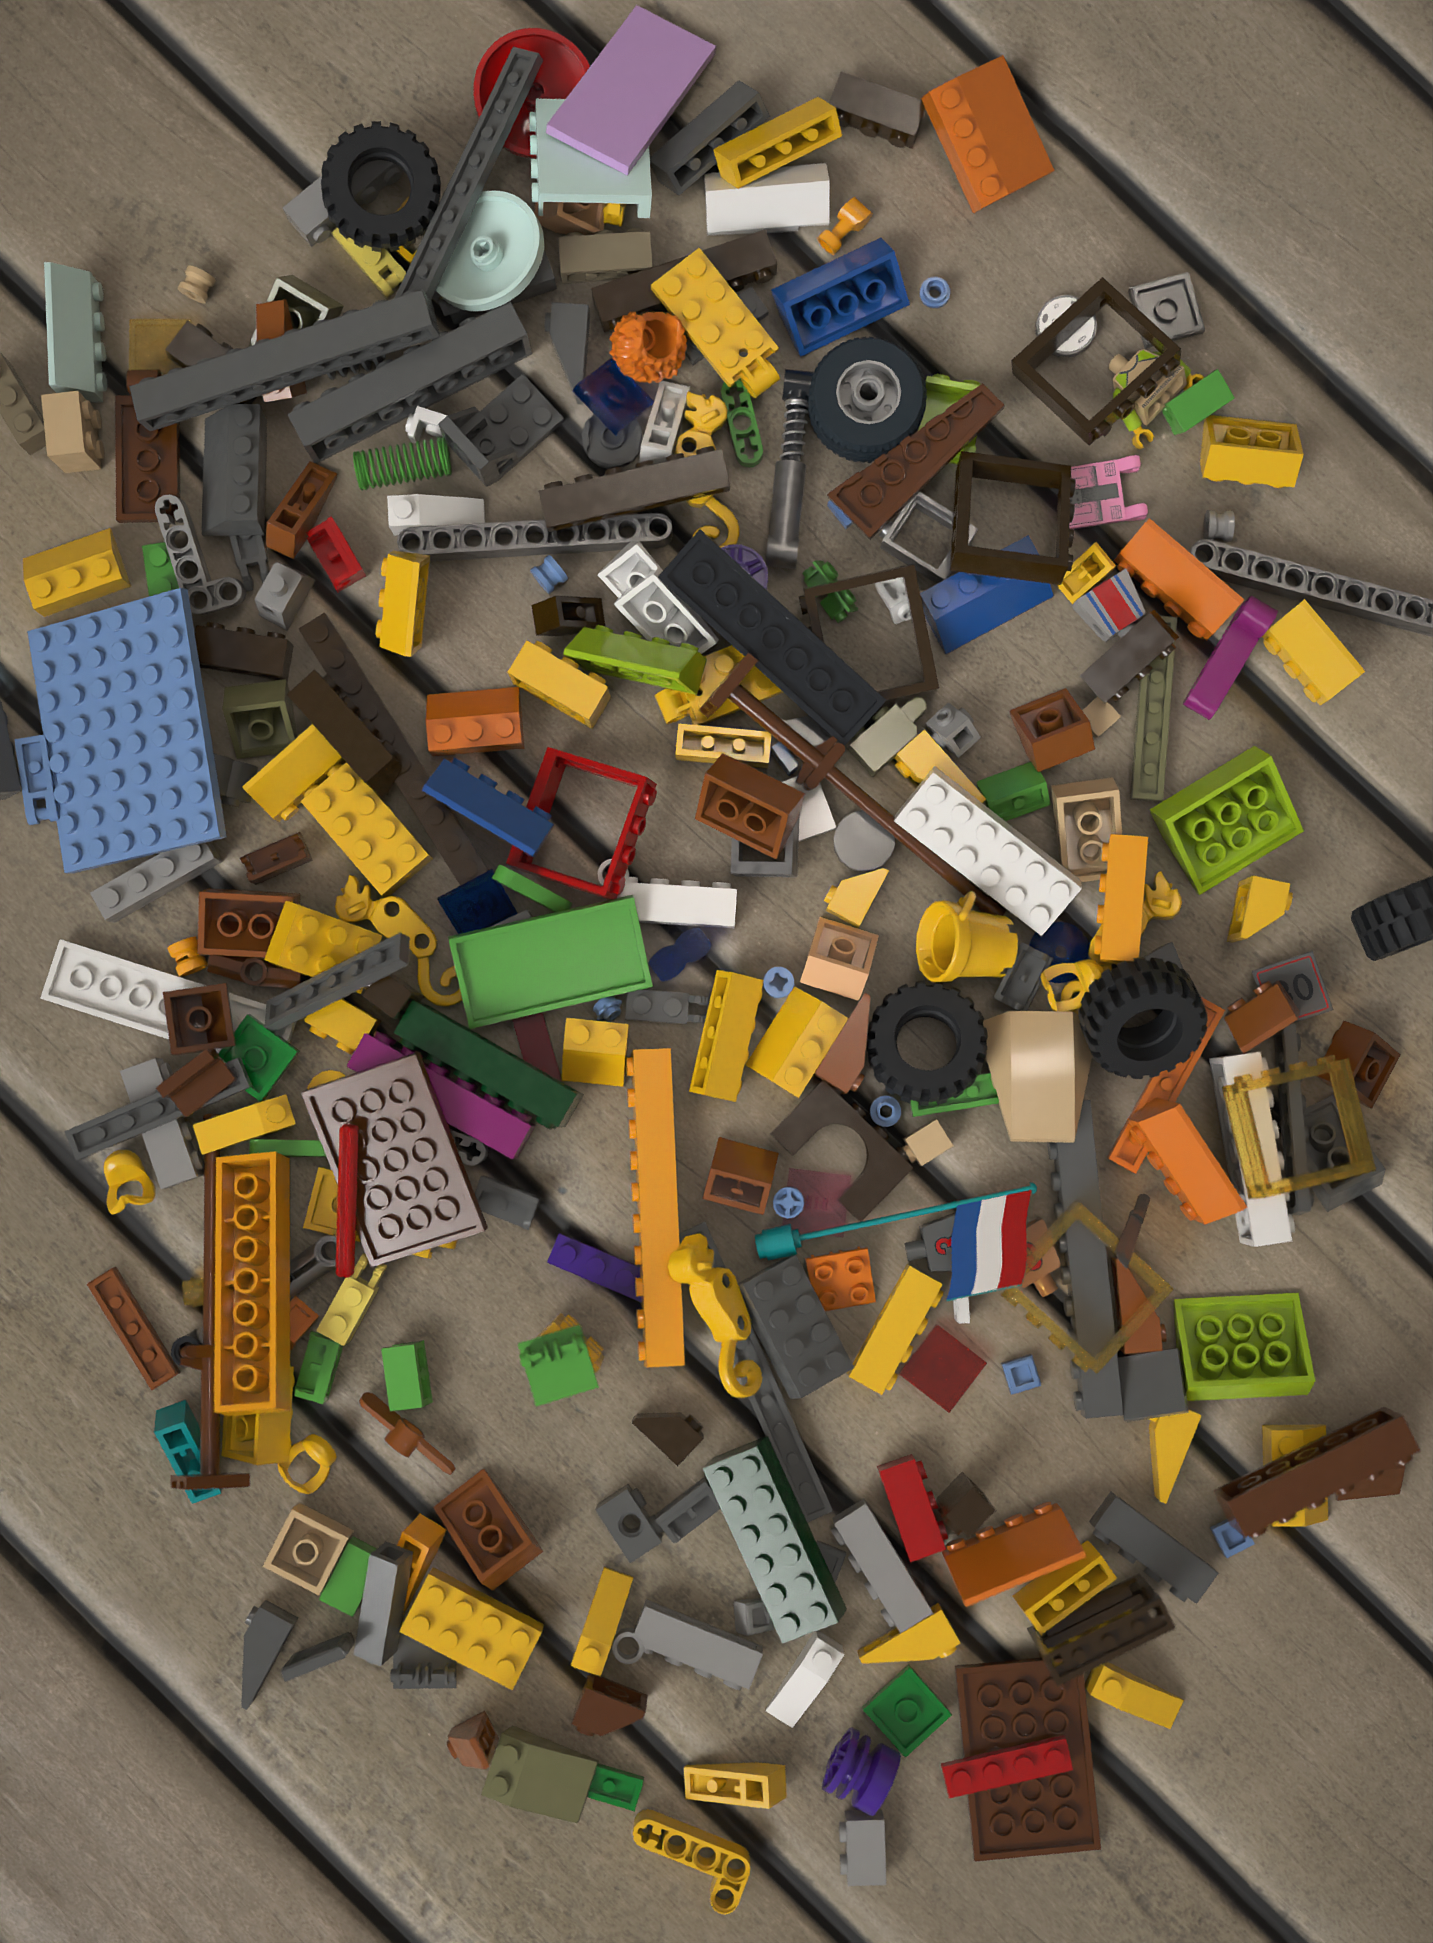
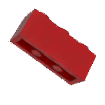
[877,1454,949,1562]

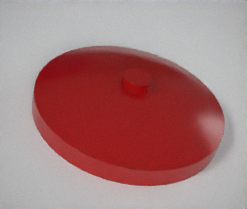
[473,28,590,159]

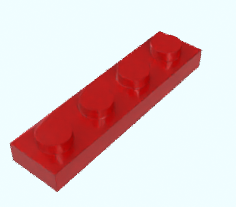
[941,1735,1073,1799]

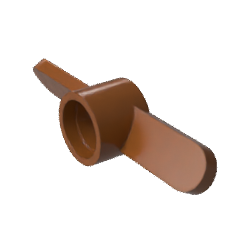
[359,1392,456,1475]

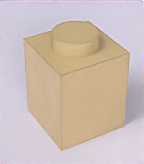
[902,1119,953,1166]

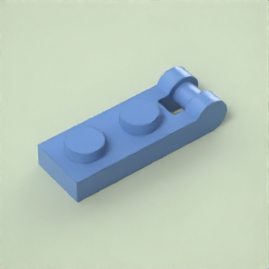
[14,734,59,825]

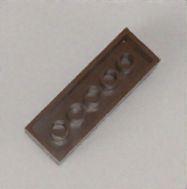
[1213,1407,1420,1538]

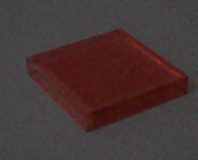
[899,1324,987,1413]

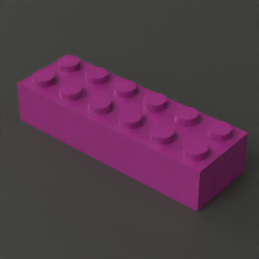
[346,1031,536,1159]

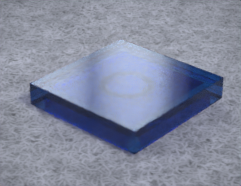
[572,358,654,436]

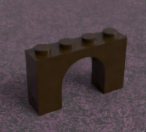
[770,1080,913,1222]

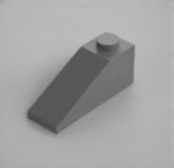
[545,302,590,405]
[241,1600,298,1710]

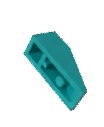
[154,1400,222,1504]

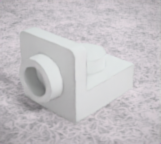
[405,406,447,444]
[875,577,911,624]

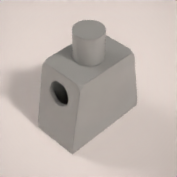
[255,561,315,631]

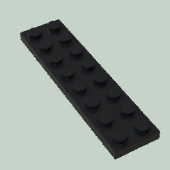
[658,529,886,746]

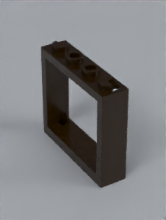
[1011,277,1181,446]
[950,451,1076,585]
[798,564,939,700]
[1027,1573,1176,1686]

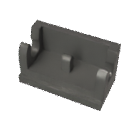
[993,942,1054,1011]
[475,1175,541,1230]
[655,1476,721,1543]

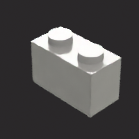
[839,1810,886,1886]

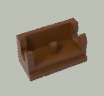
[240,832,313,885]

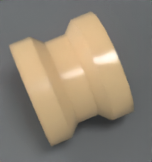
[177,265,216,303]

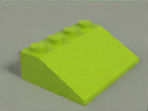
[1150,746,1304,895]
[1173,1293,1316,1401]

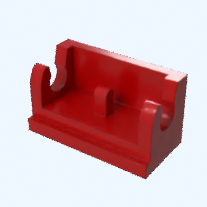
[306,516,367,592]

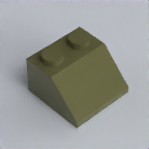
[222,679,297,759]

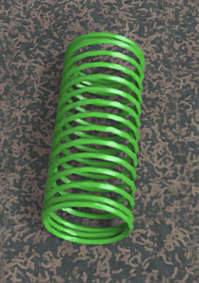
[353,436,452,491]

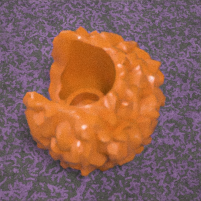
[609,311,687,383]

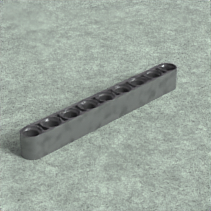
[397,513,673,561]
[1188,539,1433,637]

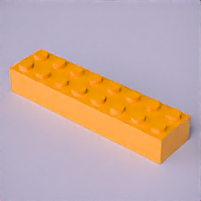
[214,1151,290,1416]

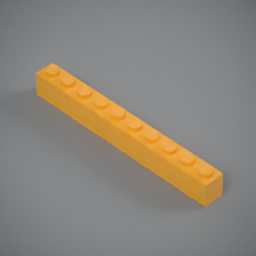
[626,1048,685,1368]

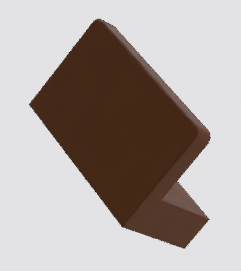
[156,1049,236,1117]

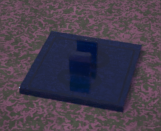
[437,869,518,934]

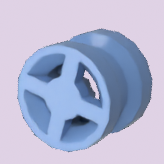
[530,555,568,594]
[763,967,794,998]
[773,1186,805,1219]

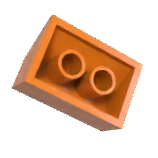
[426,687,525,757]

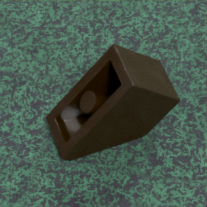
[531,595,606,636]
[632,1412,704,1467]

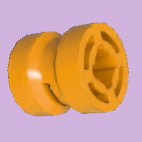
[167,936,208,977]

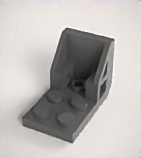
[438,374,565,487]

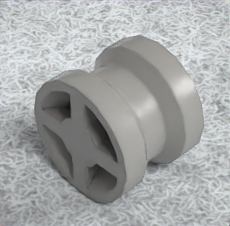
[1204,510,1235,542]

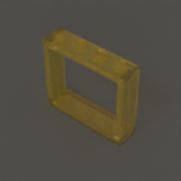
[1222,1055,1376,1199]
[1001,1200,1174,1374]

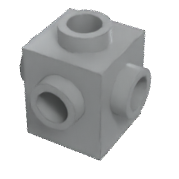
[926,703,981,758]

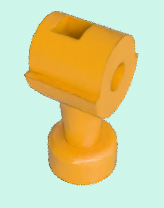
[817,197,873,256]

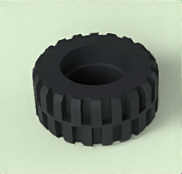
[321,121,441,252]
[1351,876,1433,961]
[1078,957,1208,1079]
[866,980,988,1106]

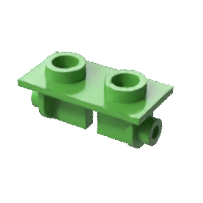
[802,560,859,623]

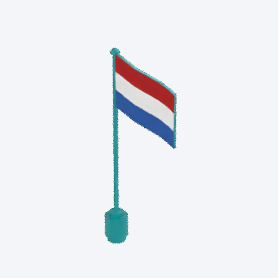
[755,1182,1037,1301]

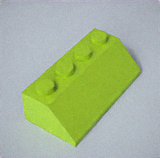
[563,625,707,695]

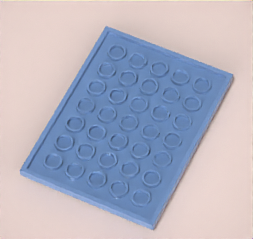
[27,588,227,873]

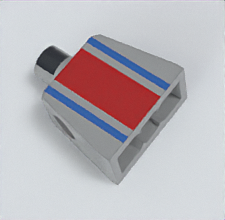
[1072,568,1146,642]

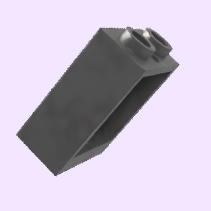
[879,492,978,584]
[731,815,800,877]

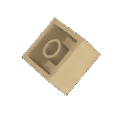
[41,391,105,473]
[262,1502,354,1595]

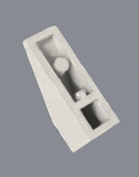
[639,381,690,464]
[387,494,485,536]
[766,1630,844,1728]

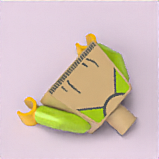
[1109,349,1204,449]

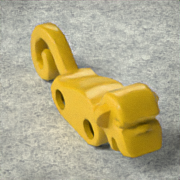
[675,391,739,548]
[1061,871,1182,1014]
[335,875,462,1006]
[668,1233,762,1398]

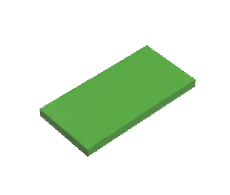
[448,895,653,1029]

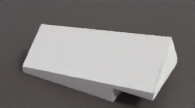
[704,163,829,235]
[597,541,719,654]

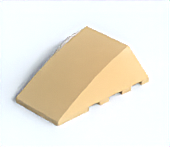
[983,1011,1092,1143]

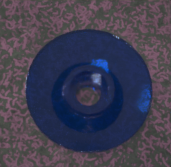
[1029,922,1090,983]

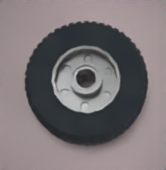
[808,336,927,463]

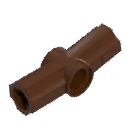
[207,955,305,989]

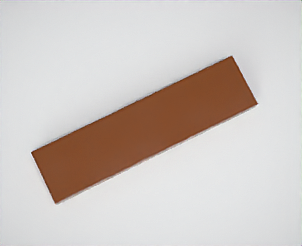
[87,1267,181,1391]

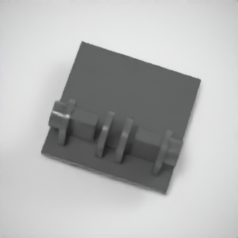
[390,1624,457,1689]

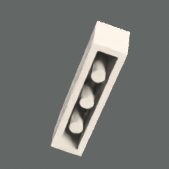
[598,859,737,928]

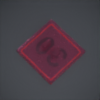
[782,1168,851,1238]

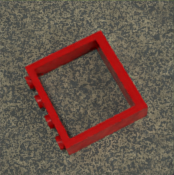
[506,747,657,900]

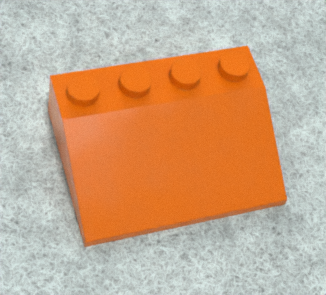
[921,55,1055,213]
[941,1502,1086,1607]

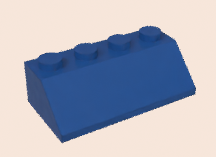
[771,238,910,357]
[920,535,1054,655]
[422,757,555,857]

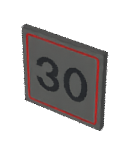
[1252,951,1334,1024]

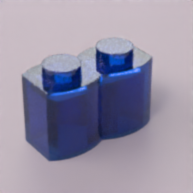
[649,927,712,983]

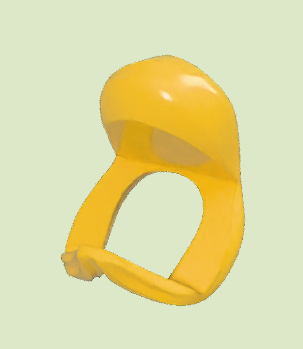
[1040,959,1104,1012]
[104,1149,156,1215]
[278,1434,337,1494]

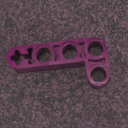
[1182,595,1278,720]

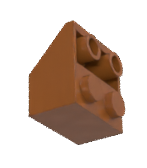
[702,1137,779,1215]

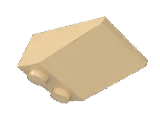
[1051,777,1122,882]

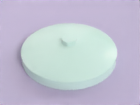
[436,190,544,311]

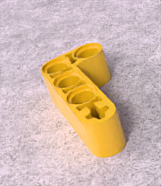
[633,1809,751,1914]

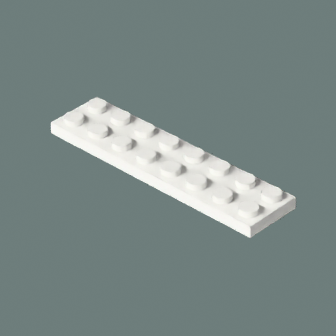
[40,939,296,1053]

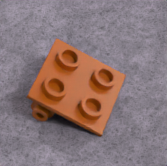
[805,1246,876,1311]

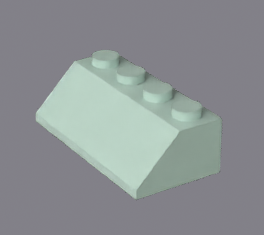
[44,262,107,403]

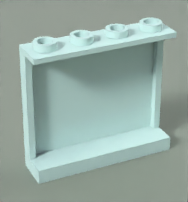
[529,99,652,218]

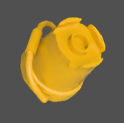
[916,891,1018,982]

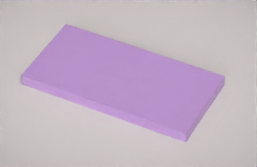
[546,5,716,176]

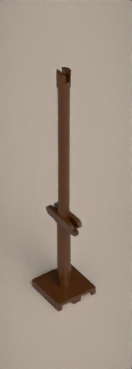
[698,653,1006,916]
[170,1114,250,1490]

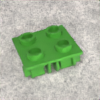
[518,1324,599,1406]

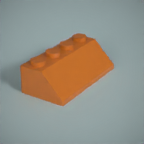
[1114,518,1245,640]
[1127,1097,1247,1225]

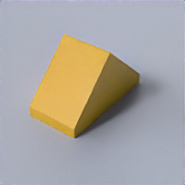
[1057,542,1116,604]

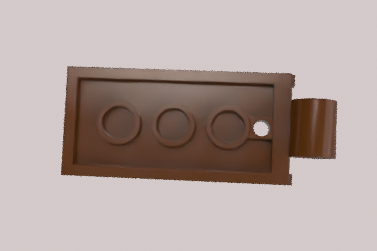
[115,369,180,523]

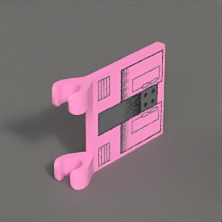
[1069,455,1148,529]

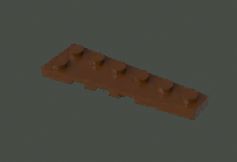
[827,383,1005,540]

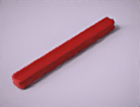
[335,1124,359,1278]

